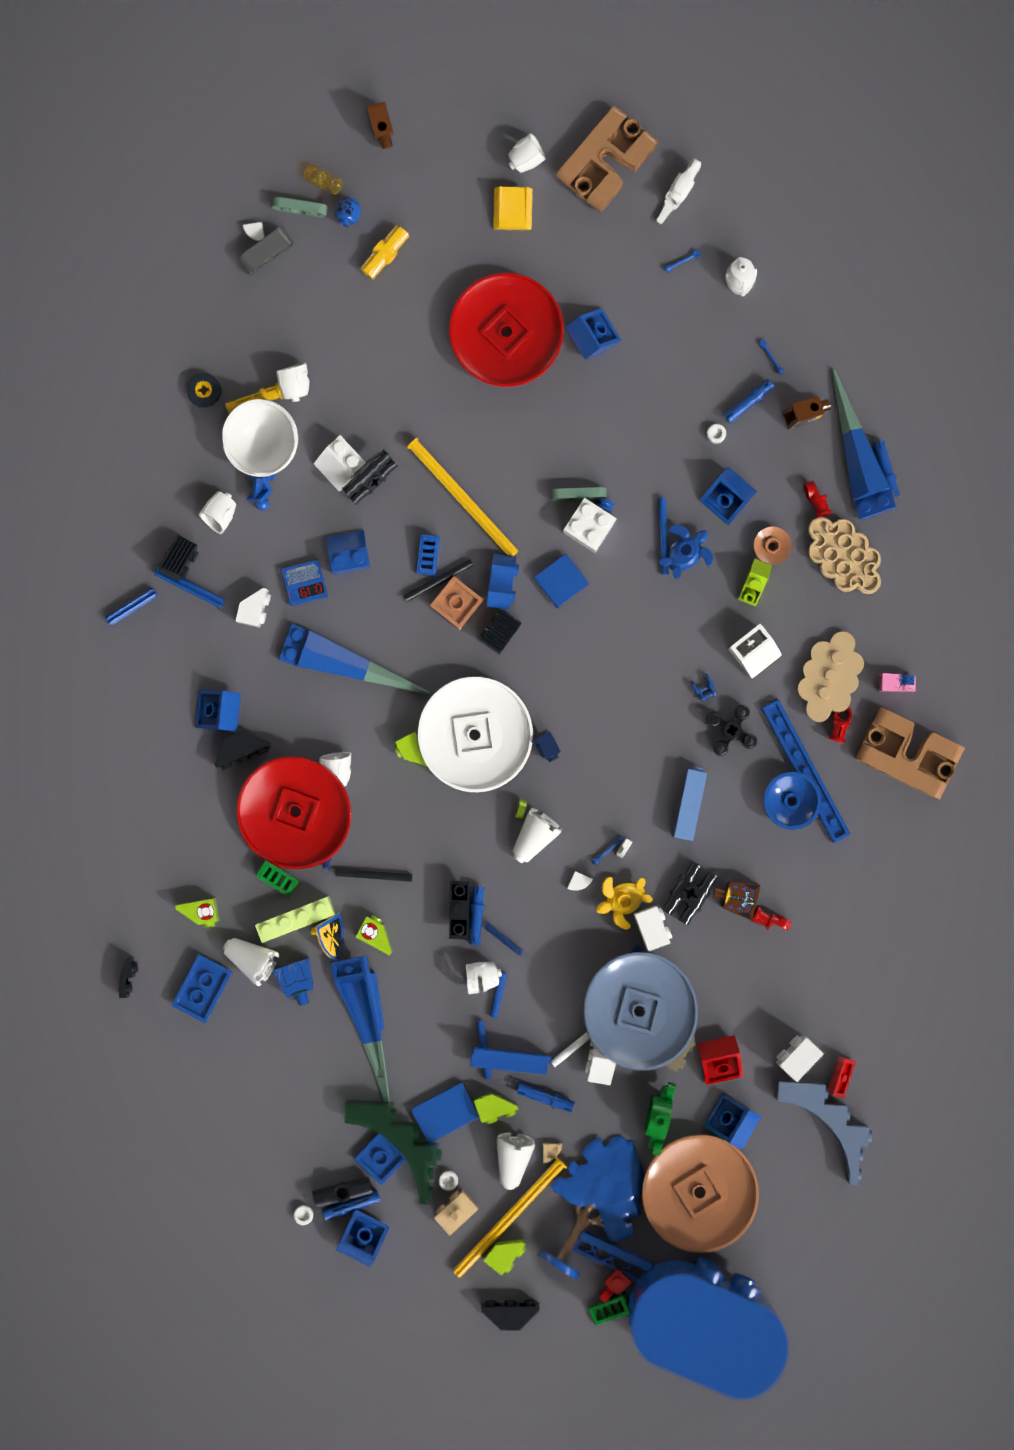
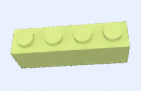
[255,896,336,943]

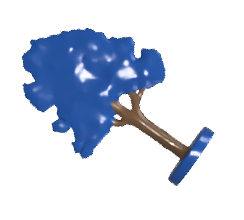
[537,1135,644,1280]

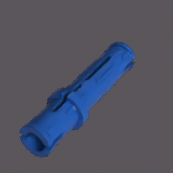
[723,378,775,424]
[873,440,900,497]
[468,886,485,945]
[516,1082,575,1113]
[322,1190,381,1221]

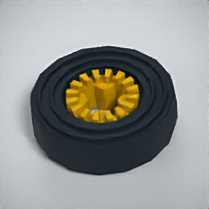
[187,373,221,408]

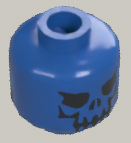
[334,197,362,227]

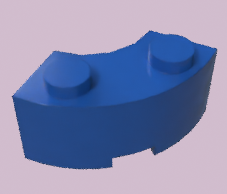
[487,554,519,610]

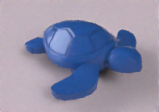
[659,525,713,579]

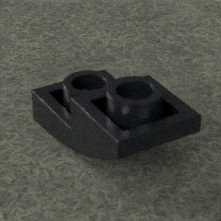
[119,957,138,998]

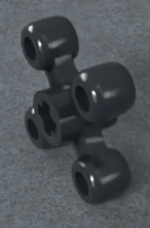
[706,705,757,756]

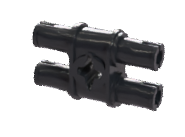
[342,449,398,505]
[662,861,718,926]

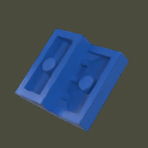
[534,554,589,608]

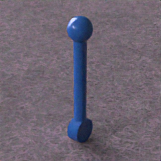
[664,250,700,272]
[759,340,784,374]
[592,836,624,865]

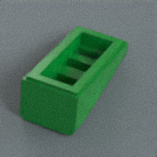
[256,860,299,897]
[588,1292,631,1326]

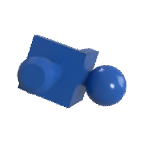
[246,474,276,511]

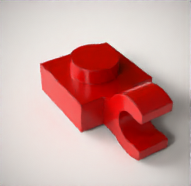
[599,1267,632,1303]

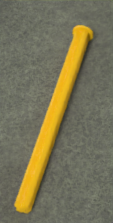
[407,437,518,556]
[453,1156,567,1277]

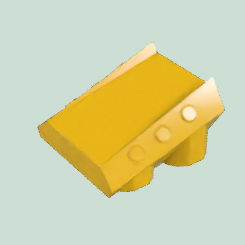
[493,186,532,230]

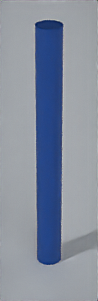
[658,498,669,575]

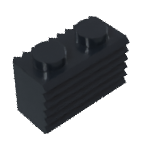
[159,535,199,582]
[480,609,522,655]

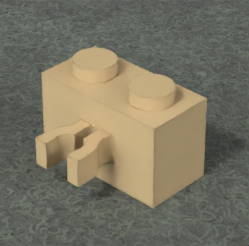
[434,1189,479,1236]

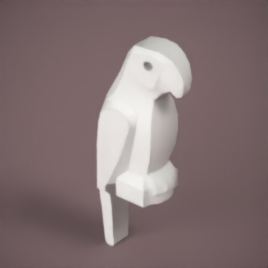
[656,158,701,225]

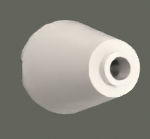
[512,808,562,863]
[223,938,279,986]
[497,1133,535,1190]

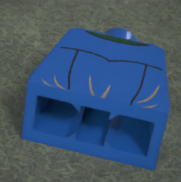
[273,958,314,1006]

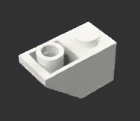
[236,588,271,628]

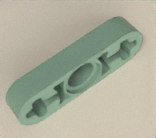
[272,197,327,217]
[551,487,607,501]

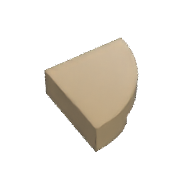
[543,1142,562,1163]

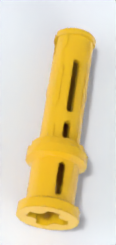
[225,383,284,414]

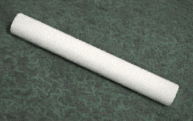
[551,1032,590,1067]

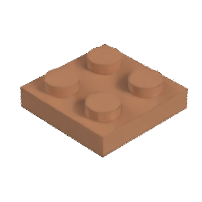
[430,576,484,630]

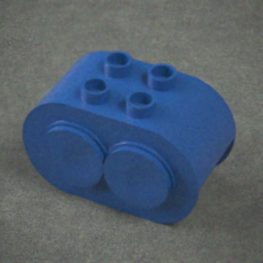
[628,1257,789,1400]

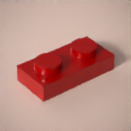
[828,1056,856,1098]

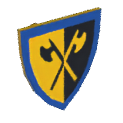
[311,913,343,961]

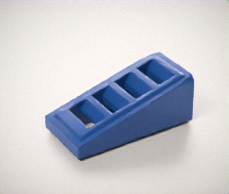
[417,534,440,576]

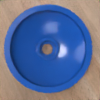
[763,772,822,830]

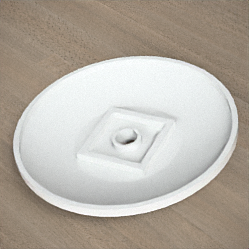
[418,677,533,792]

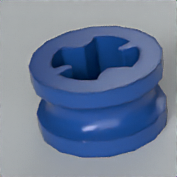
[596,498,615,513]

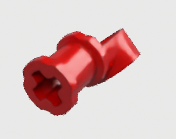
[803,480,832,518]
[828,707,852,743]
[751,906,792,931]

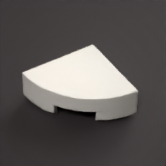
[243,222,265,242]
[616,839,632,858]
[567,871,593,890]

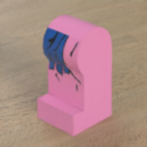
[879,673,916,692]

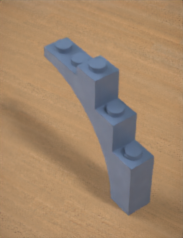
[776,1080,872,1185]

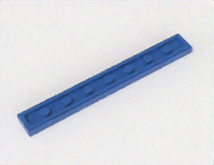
[761,699,851,843]

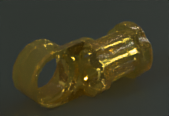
[304,165,343,195]

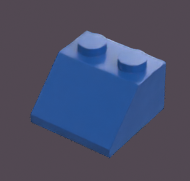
[566,308,621,360]
[700,467,757,525]
[326,530,371,575]
[195,690,241,732]
[704,1093,762,1150]
[335,1209,390,1267]

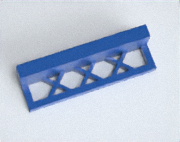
[470,1047,551,1075]
[572,1230,653,1281]

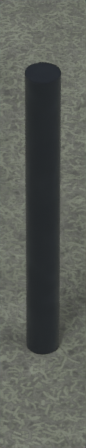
[404,559,474,602]
[335,869,413,882]

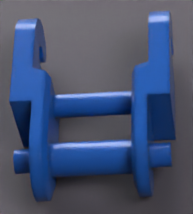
[691,674,717,703]

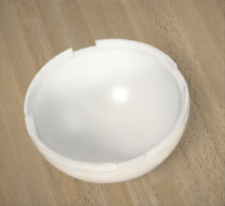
[222,399,298,477]

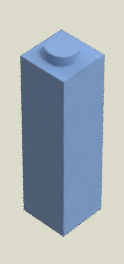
[673,766,707,841]

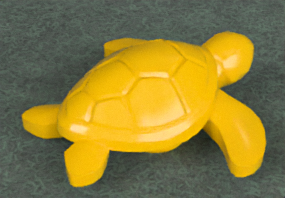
[596,876,653,929]

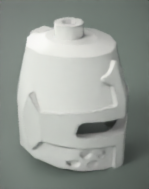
[508,133,546,173]
[725,257,757,296]
[276,362,309,402]
[199,491,236,535]
[319,752,351,786]
[466,962,502,994]

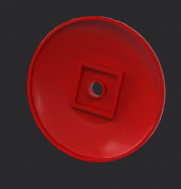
[449,273,564,387]
[237,756,352,869]

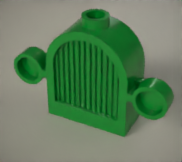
[643,1082,676,1156]

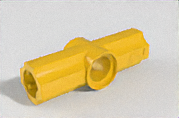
[360,225,409,279]

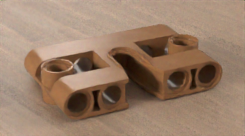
[556,106,659,212]
[855,707,965,800]

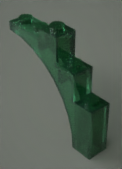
[345,1100,442,1204]

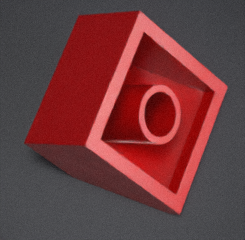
[697,1035,743,1085]

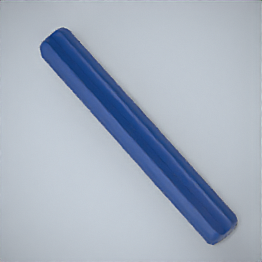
[154,566,225,608]

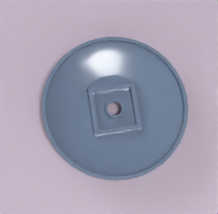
[583,952,698,1070]

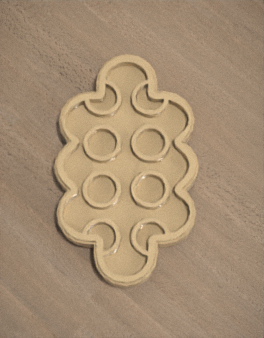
[808,517,881,594]
[797,631,864,722]

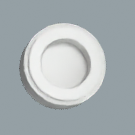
[707,424,726,444]
[439,1170,458,1191]
[294,1205,314,1225]

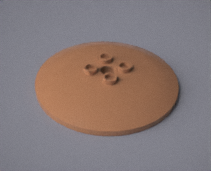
[642,1135,759,1253]

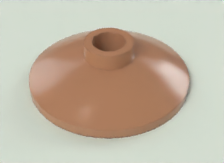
[753,527,792,565]

